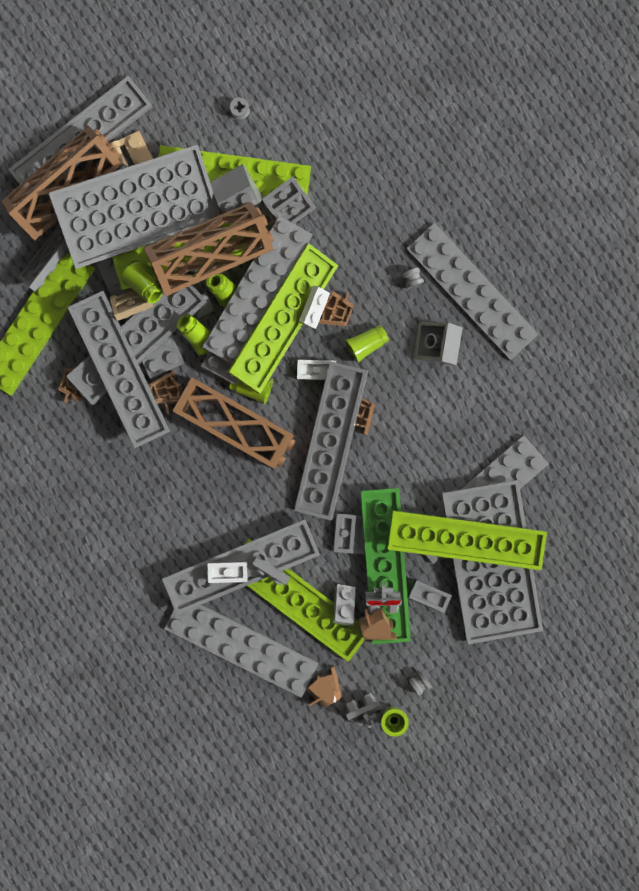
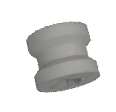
[230,97,250,120]
[401,268,424,289]
[409,671,432,696]

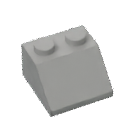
[210,164,262,214]
[413,321,463,365]

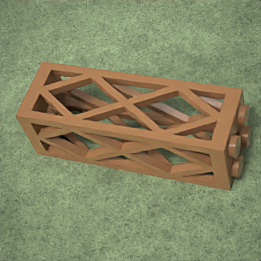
[1,125,122,241]
[144,202,274,296]
[173,378,296,469]

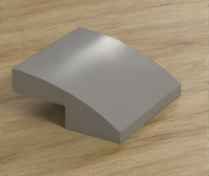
[262,177,316,224]
[334,514,365,554]

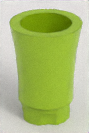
[121,262,163,304]
[206,274,238,307]
[176,314,211,355]
[345,325,389,363]
[229,379,273,405]
[381,706,409,737]

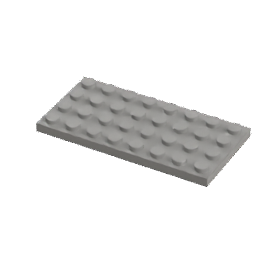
[48,145,220,269]
[441,479,543,644]

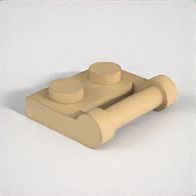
[110,131,153,167]
[110,290,153,321]

